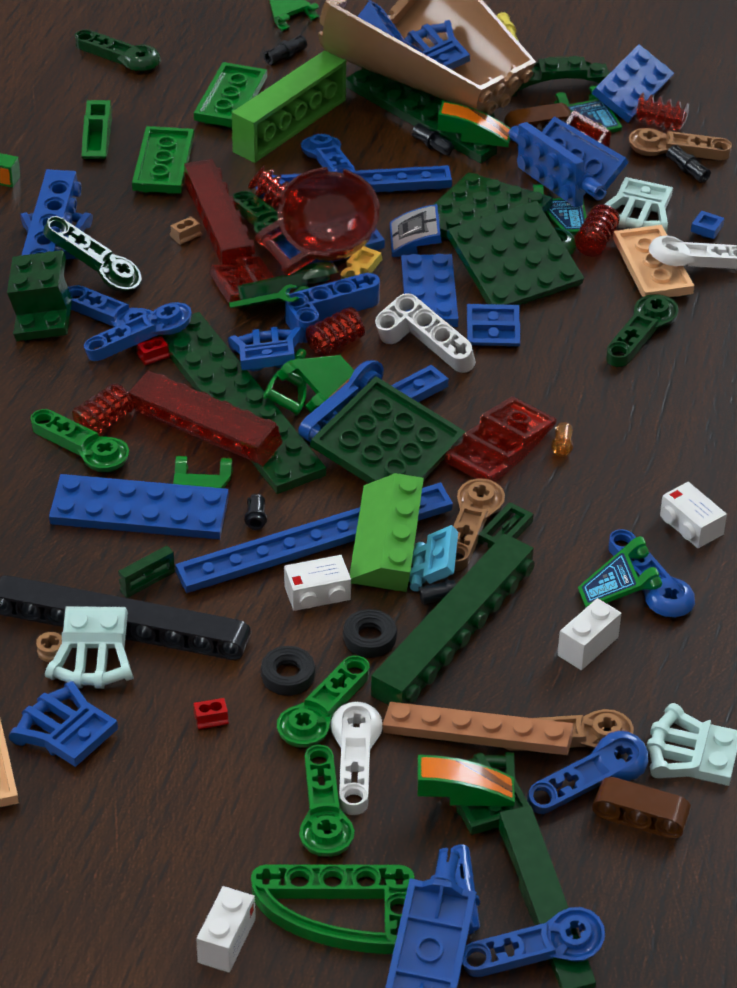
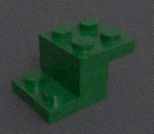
[7,250,72,341]

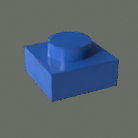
[691,211,724,239]

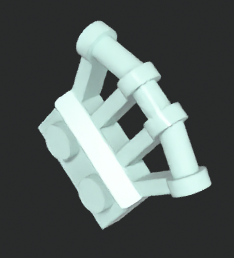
[598,177,673,233]
[45,606,134,689]
[646,703,737,786]

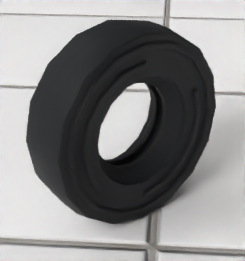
[343,609,397,658]
[260,646,316,696]

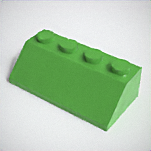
[350,473,424,592]

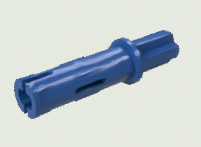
[450,845,480,935]

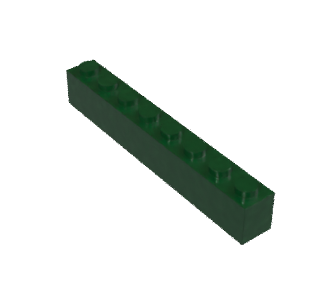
[371,534,535,705]

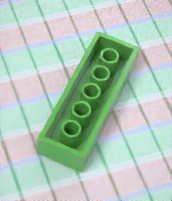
[232,50,346,163]

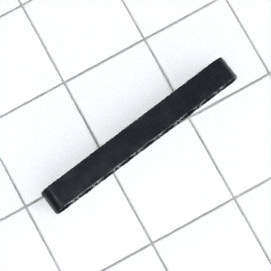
[0,575,252,660]

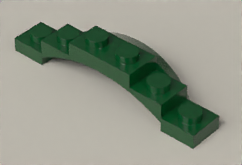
[511,56,612,97]

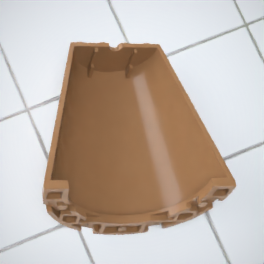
[318,0,536,115]

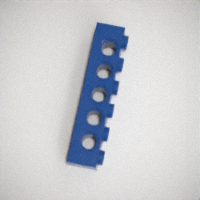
[21,169,81,255]

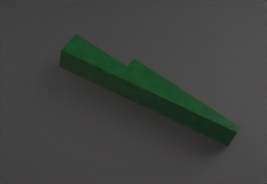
[498,805,596,988]

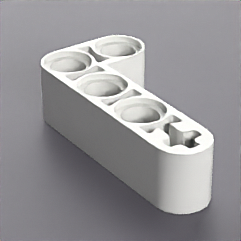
[375,293,476,373]

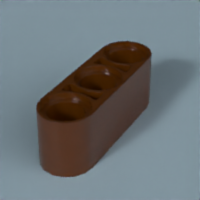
[504,103,577,132]
[592,777,691,839]

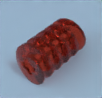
[637,92,689,132]
[248,165,304,216]
[575,204,620,257]
[305,307,365,355]
[72,383,134,434]

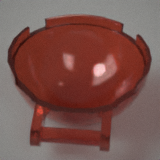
[255,167,380,275]

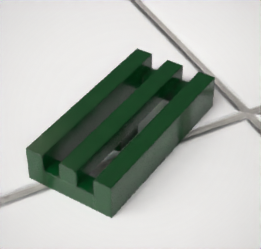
[478,502,534,548]
[118,545,175,598]

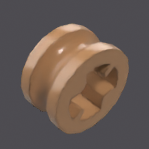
[36,632,62,662]

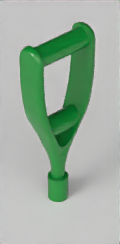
[263,349,307,416]

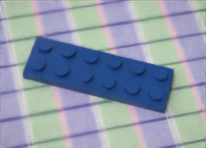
[49,474,229,540]

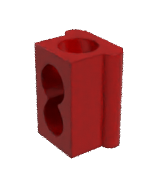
[137,336,170,365]
[194,698,229,730]

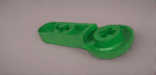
[30,409,129,472]
[277,656,369,748]
[299,745,355,857]

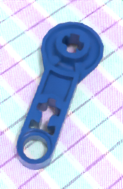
[301,134,355,185]
[68,285,153,327]
[84,302,192,361]
[298,360,384,443]
[608,529,695,617]
[527,730,648,814]
[462,907,605,977]

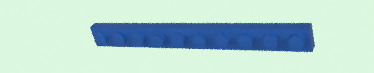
[175,482,453,593]

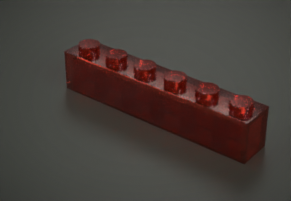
[184,159,255,270]
[128,370,283,466]

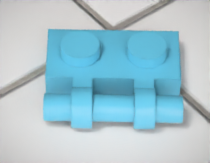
[409,525,458,591]

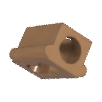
[170,217,202,245]

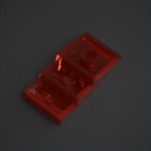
[444,396,557,482]

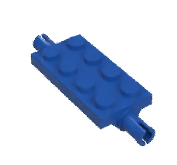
[508,122,607,207]
[386,848,476,988]

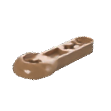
[629,128,732,160]
[453,478,505,571]
[504,709,634,751]

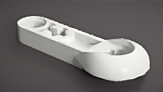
[649,235,737,269]
[330,702,383,815]

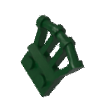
[447,752,530,835]

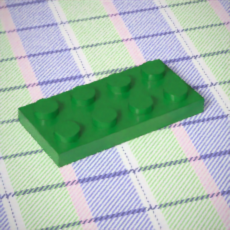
[194,62,267,128]
[132,126,194,194]

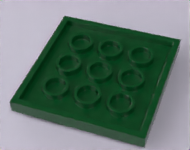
[433,172,553,239]
[447,201,584,305]
[310,376,466,484]

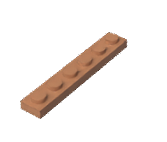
[382,702,574,755]

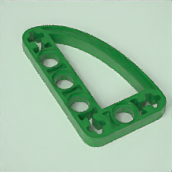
[251,864,414,954]

